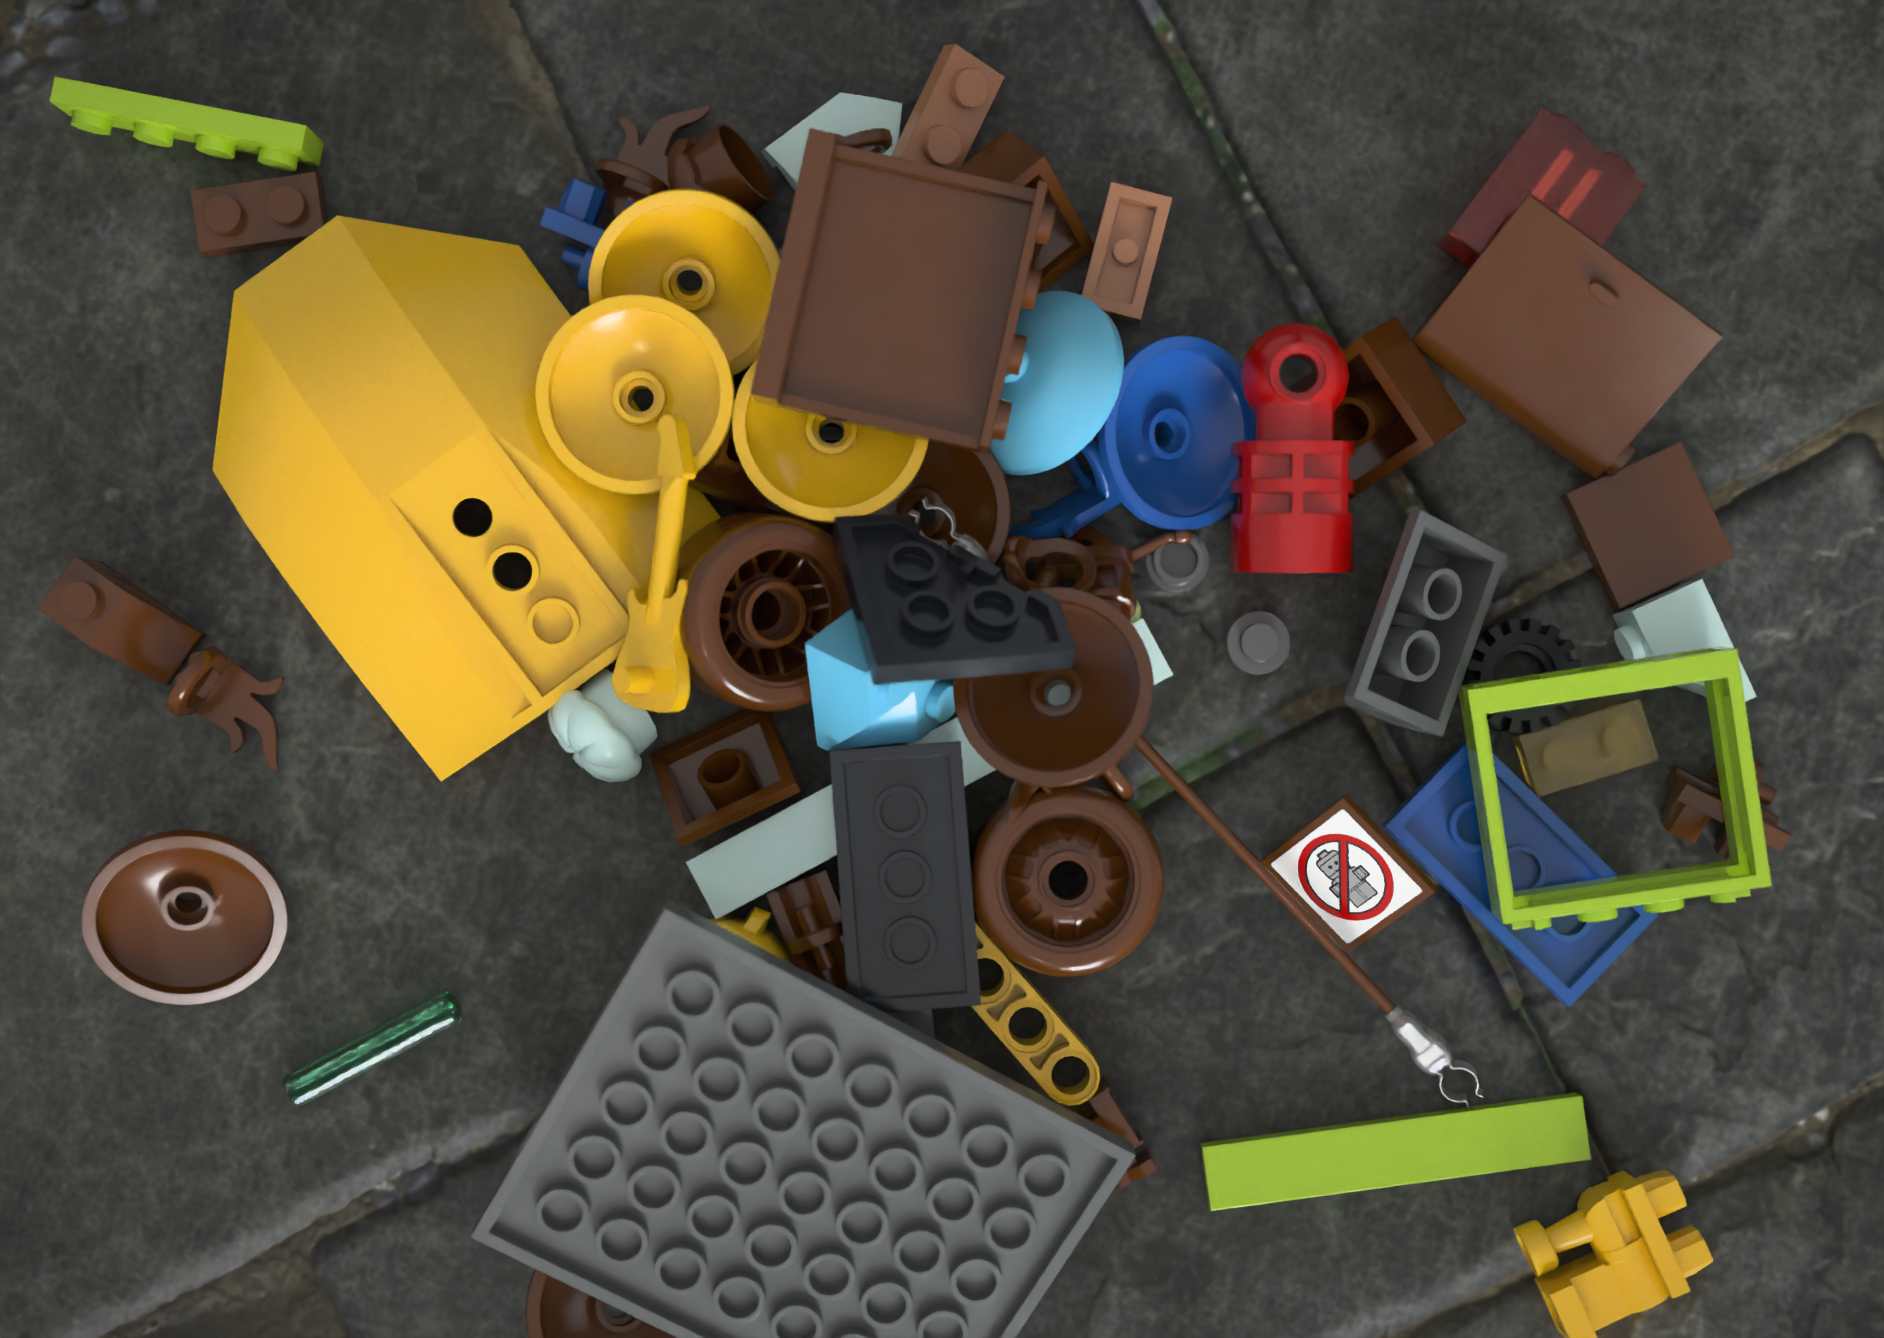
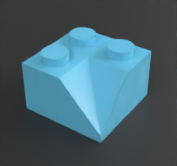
[805,609,956,751]

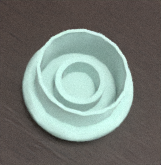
[548,669,658,782]

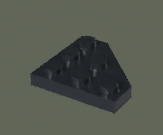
[832,513,1077,685]

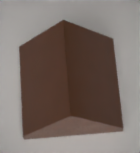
[649,709,806,847]

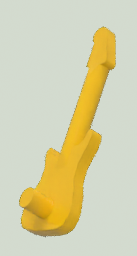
[612,414,696,713]

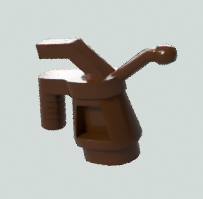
[1033,527,1193,621]

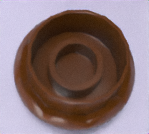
[667,123,773,219]

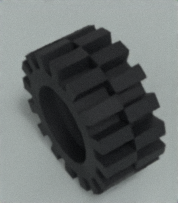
[1458,618,1582,733]

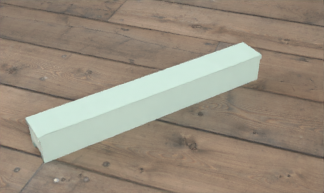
[686,618,1173,919]

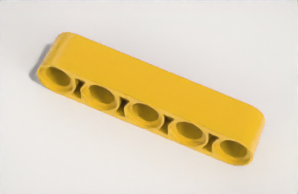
[971,917,1100,1106]

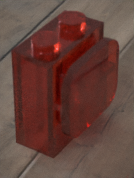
[1436,108,1647,270]

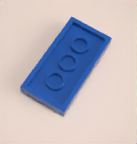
[1380,739,1659,1007]

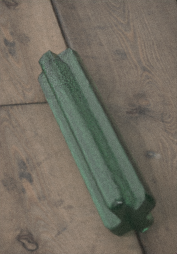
[282,991,463,1107]

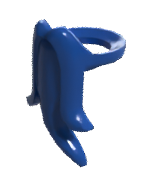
[1009,439,1122,540]

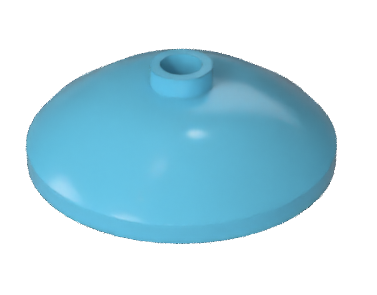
[989,291,1124,476]

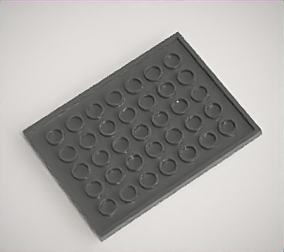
[471,899,1136,1338]

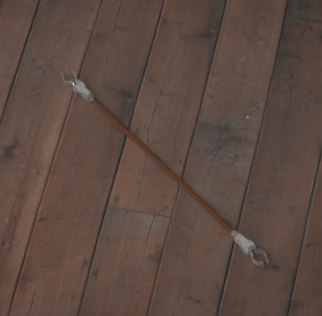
[909,496,1484,1109]

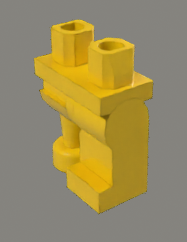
[1513,1170,1713,1338]

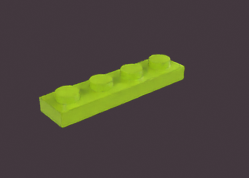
[50,77,324,171]

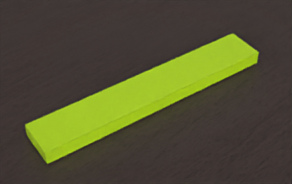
[1200,1092,1591,1211]

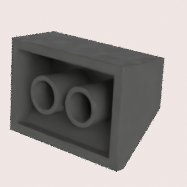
[1345,509,1507,737]

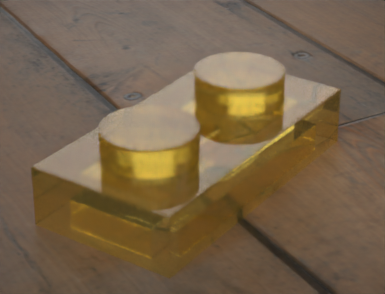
[1512,699,1659,797]

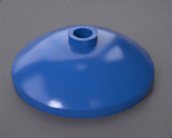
[1098,336,1256,530]

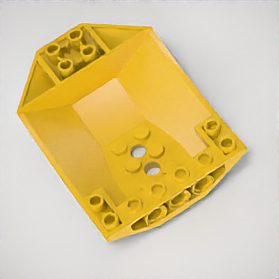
[212,215,721,782]

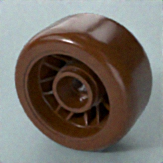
[674,512,852,711]
[970,782,1164,977]

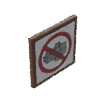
[1261,794,1438,953]

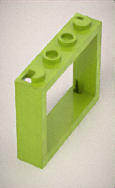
[1459,646,1772,930]

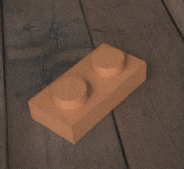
[891,44,1004,171]
[1081,182,1172,325]

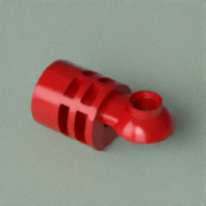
[1230,322,1355,573]

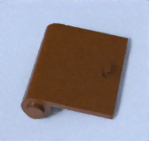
[1412,193,1723,480]

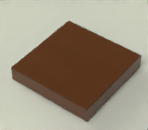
[1561,442,1735,610]

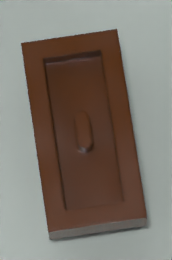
[190,172,329,258]

